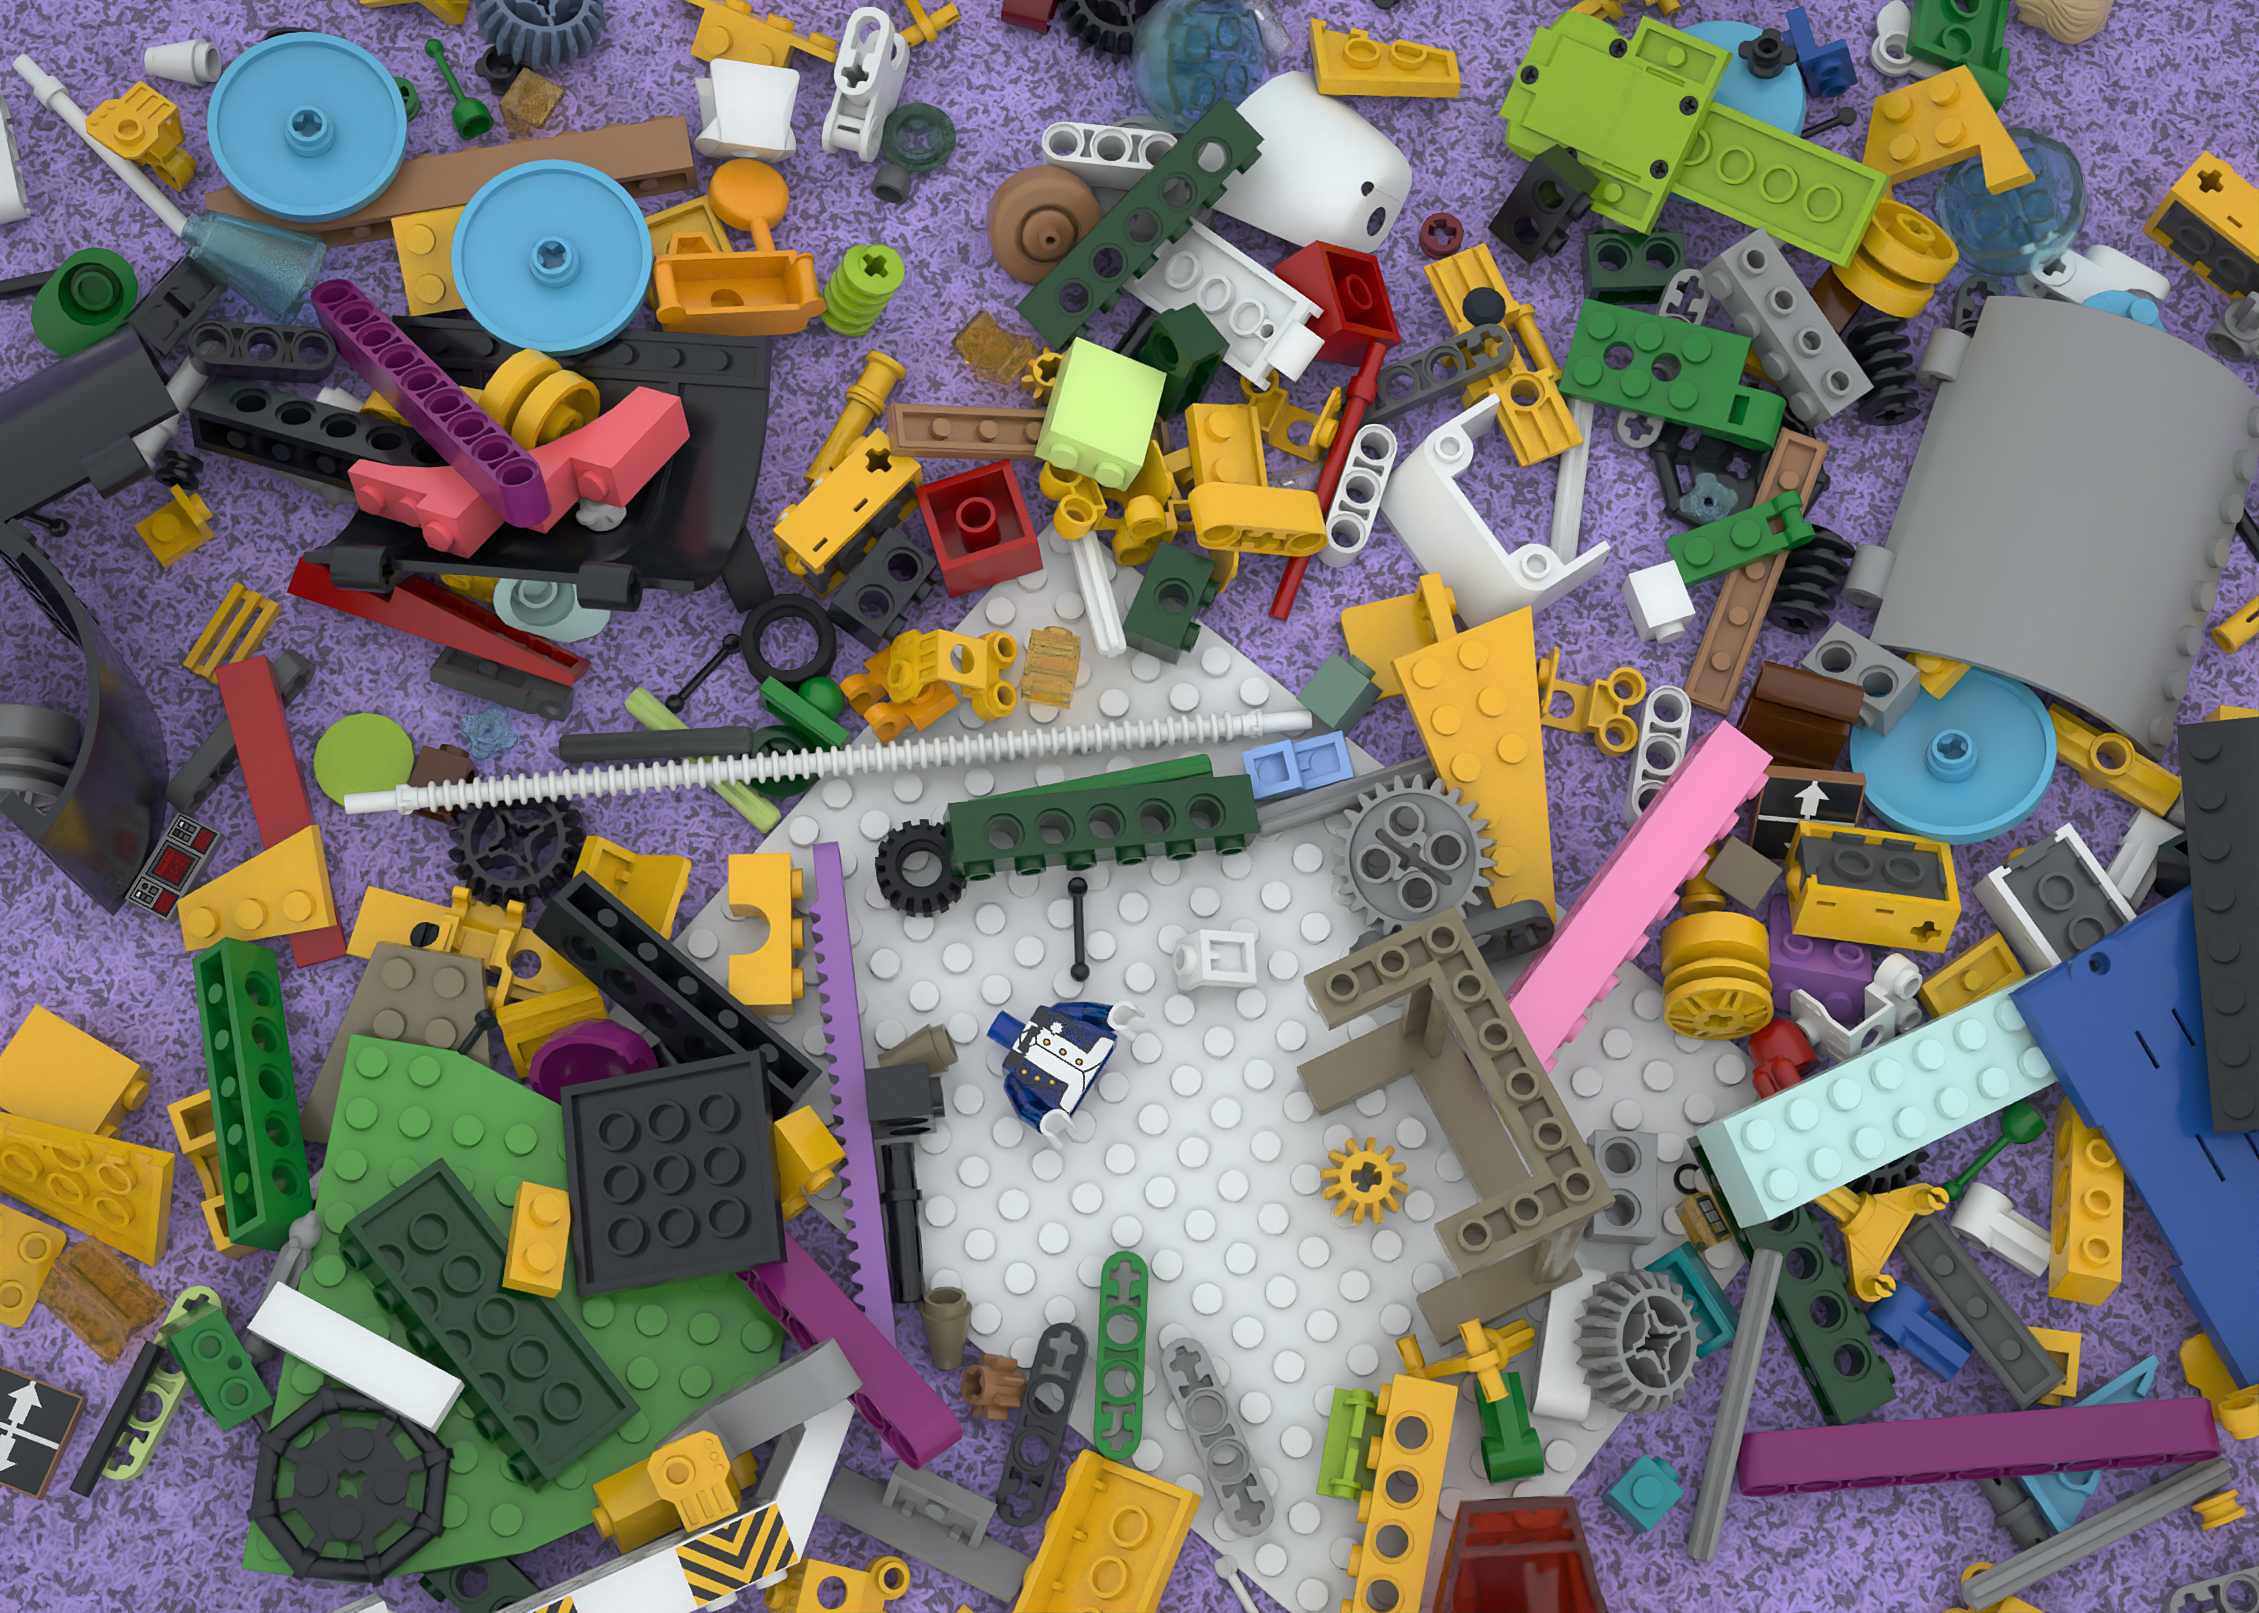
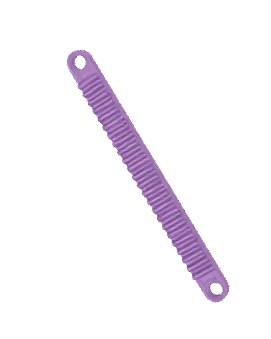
[809,841,901,1462]

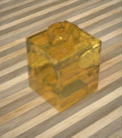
[1021,626,1081,709]

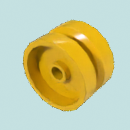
[1830,198,1959,318]
[478,349,600,451]

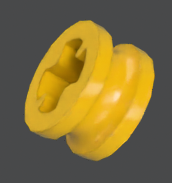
[2191,1487,2248,1531]

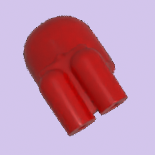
[1748,1018,1820,1100]

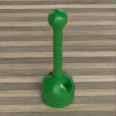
[424,39,494,140]
[1941,1100,2047,1201]

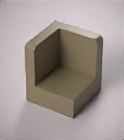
[1704,833,1783,911]

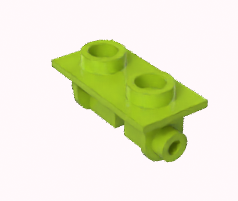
[1316,1388,1384,1503]

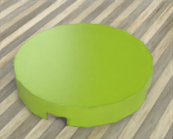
[313,712,416,809]

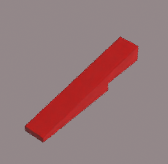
[286,546,591,687]
[214,655,348,969]

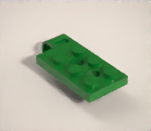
[1905,0,2010,113]
[1558,298,1787,451]

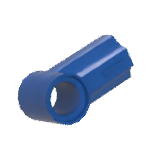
[1865,1279,1974,1383]

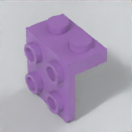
[1768,895,1872,1024]

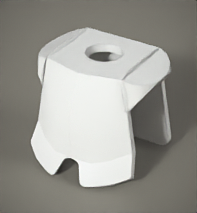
[694,58,800,165]

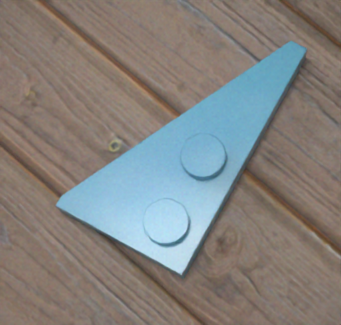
[2015,1354,2160,1535]

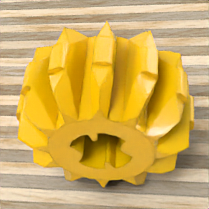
[1319,1136,1409,1226]

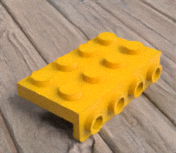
[1011,1449,1202,1613]

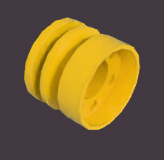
[1660,911,1774,1040]

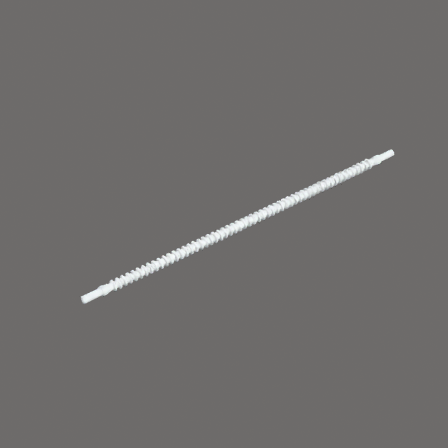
[344,709,1312,815]

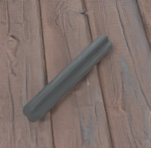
[559,726,754,762]

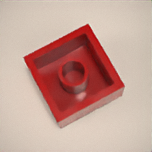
[1273,240,1402,367]
[914,458,1044,599]

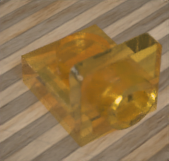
[499,67,565,138]
[951,310,1038,385]

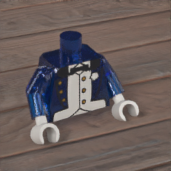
[987,1001,1145,1150]

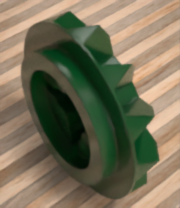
[739,725,818,802]

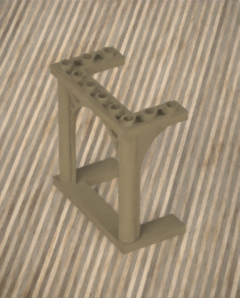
[1297,906,1616,1347]

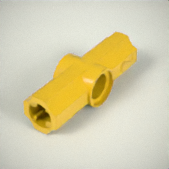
[2047,703,2182,818]

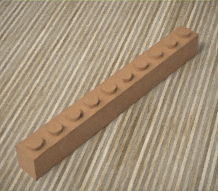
[205,115,699,266]

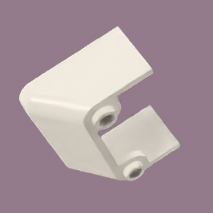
[1378,393,1611,631]

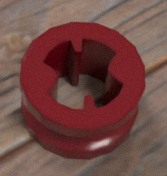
[1419,212,1464,260]

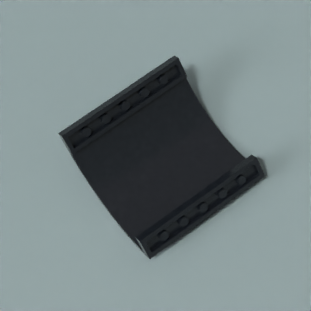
[0,518,169,917]

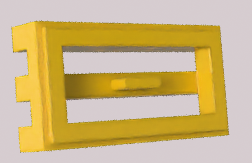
[182,582,282,687]

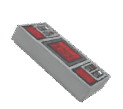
[125,811,226,925]

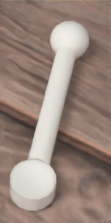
[1214,1554,1259,1613]

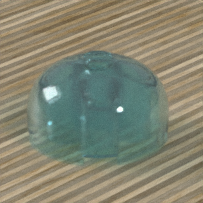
[1131,0,1264,132]
[1935,128,2089,277]

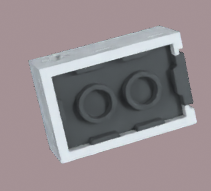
[1971,823,2137,974]

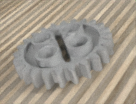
[1331,774,1498,935]

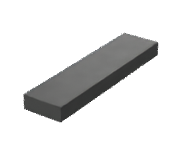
[1895,1211,2068,1410]

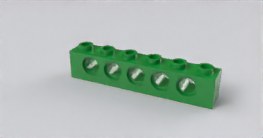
[192,937,314,1252]

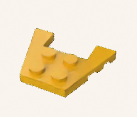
[1862,65,2035,200]

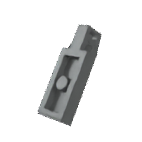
[430,646,574,722]

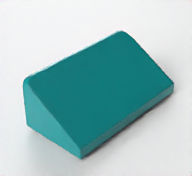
[1643,1241,1739,1360]

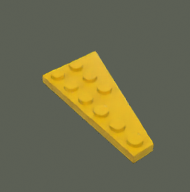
[1390,605,1557,936]
[0,1111,175,1267]

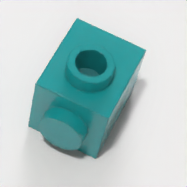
[1600,1454,1685,1534]

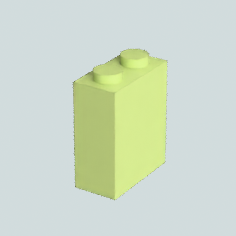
[1034,337,1167,492]

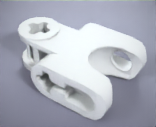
[822,7,910,163]
[2014,241,2170,308]

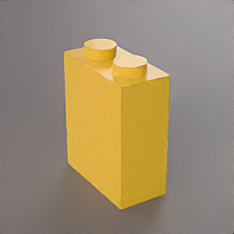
[0,1004,153,1140]

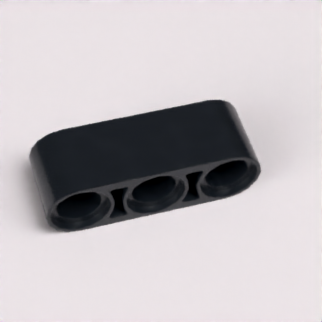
[188,320,336,384]

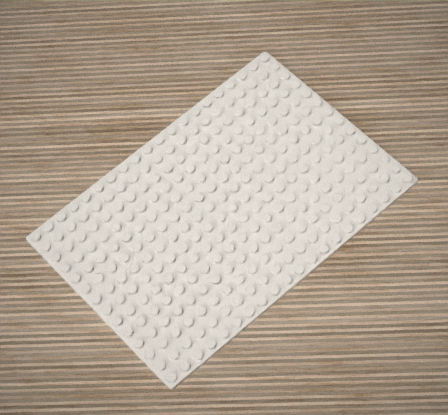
[609,520,1781,1613]

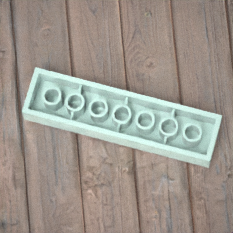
[1695,965,2059,1229]

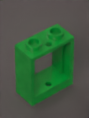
[158,1302,274,1432]

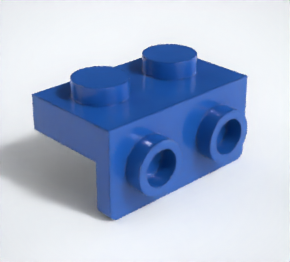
[1781,6,1858,98]

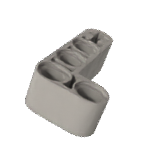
[654,1337,863,1462]

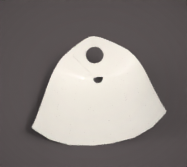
[1185,71,1412,254]

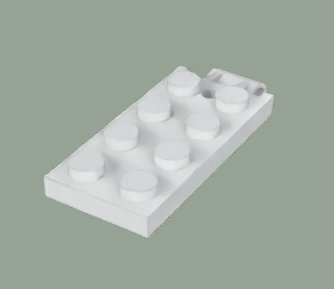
[1122,216,1325,391]

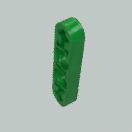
[1093,1251,1149,1461]

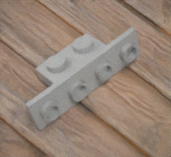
[820,1459,1033,1603]

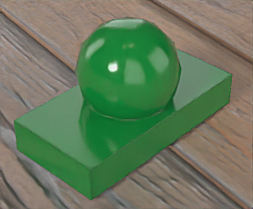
[759,675,851,752]

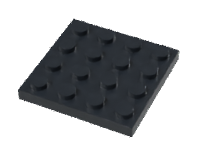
[560,1049,788,1299]

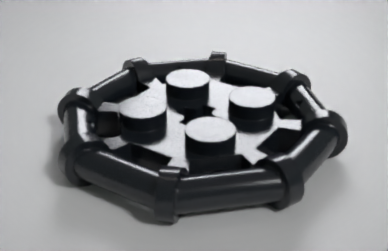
[1648,381,1831,529]
[246,1383,455,1588]

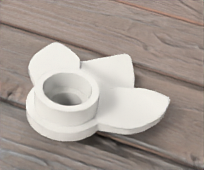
[1870,0,1946,79]

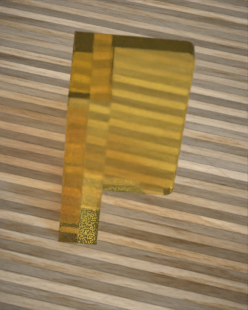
[38,1235,167,1365]

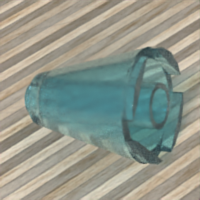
[180,208,327,326]

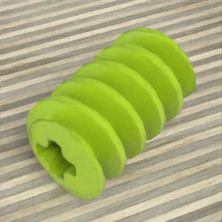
[819,244,905,337]

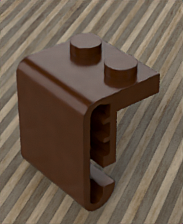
[1736,660,1865,800]

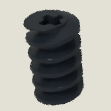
[1846,317,1921,426]
[1766,524,1856,635]

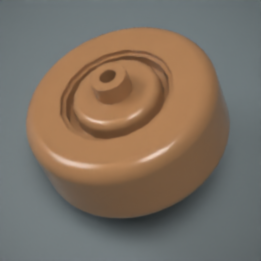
[986,165,1103,286]

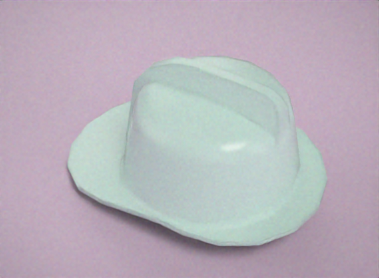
[493,578,611,643]

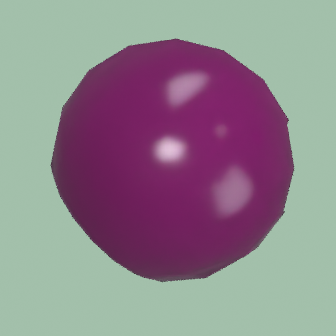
[529,1018,659,1106]

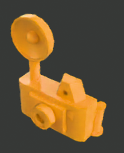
[651,158,827,336]

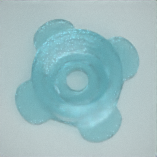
[1679,472,1738,526]
[460,703,518,760]

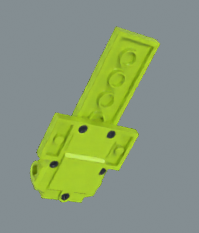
[1499,11,1892,269]

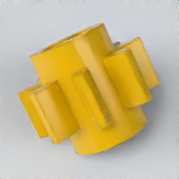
[1021,347,1067,407]

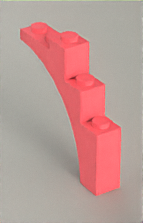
[347,386,690,559]

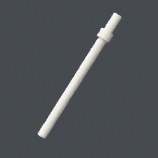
[13,54,214,259]

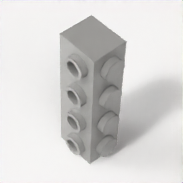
[1700,226,1874,431]

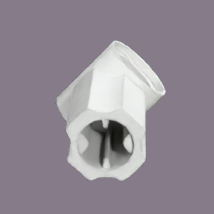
[2106,807,2184,912]
[1948,1182,2051,1279]

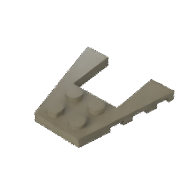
[300,941,494,1144]

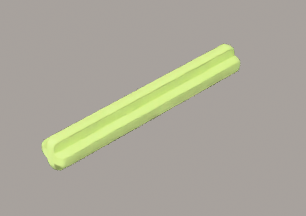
[624,687,781,833]

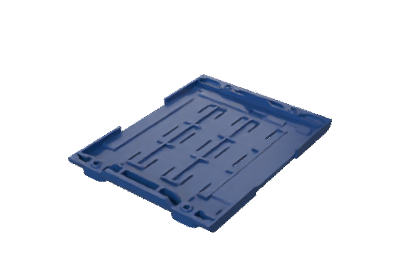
[2009,884,2259,1390]

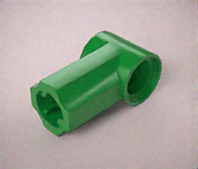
[1473,1371,1544,1485]

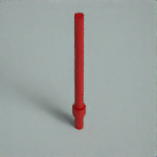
[1268,341,1388,622]

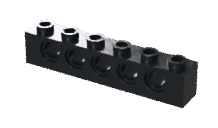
[188,374,451,492]
[532,870,823,1123]

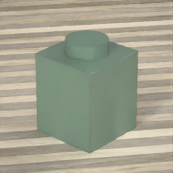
[1296,651,1383,737]

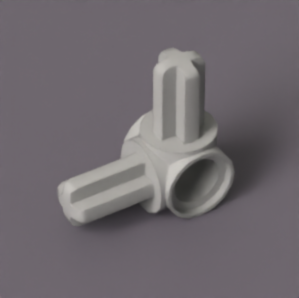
[2206,291,2259,362]

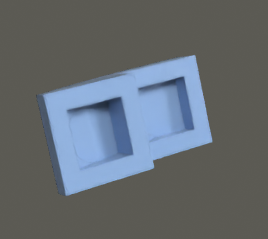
[1242,730,1355,802]

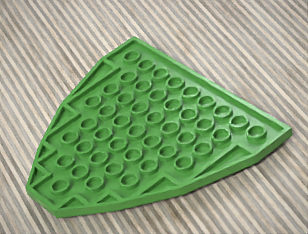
[241,1034,784,1585]

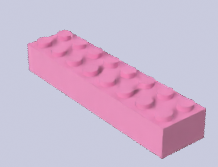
[1463,720,1773,1075]

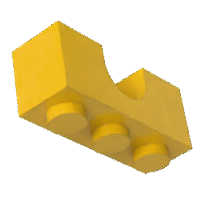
[728,853,805,1016]
[167,1089,260,1260]

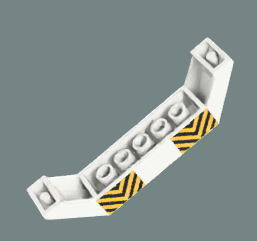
[329,1399,855,1613]

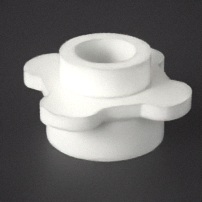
[576,497,627,531]

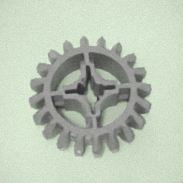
[1573,1269,1705,1415]

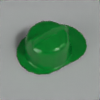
[31,247,138,356]

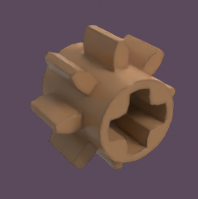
[961,1353,1027,1421]

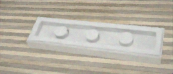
[247,1281,465,1433]

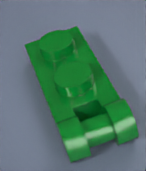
[1666,490,1816,588]

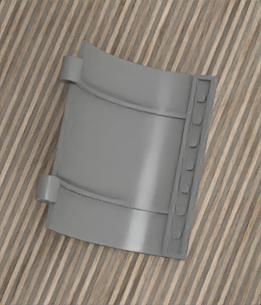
[1841,296,2259,763]

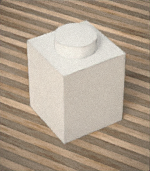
[1621,560,1696,644]

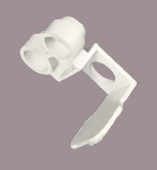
[1790,953,1923,1063]

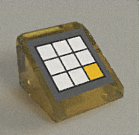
[1674,1191,1732,1254]

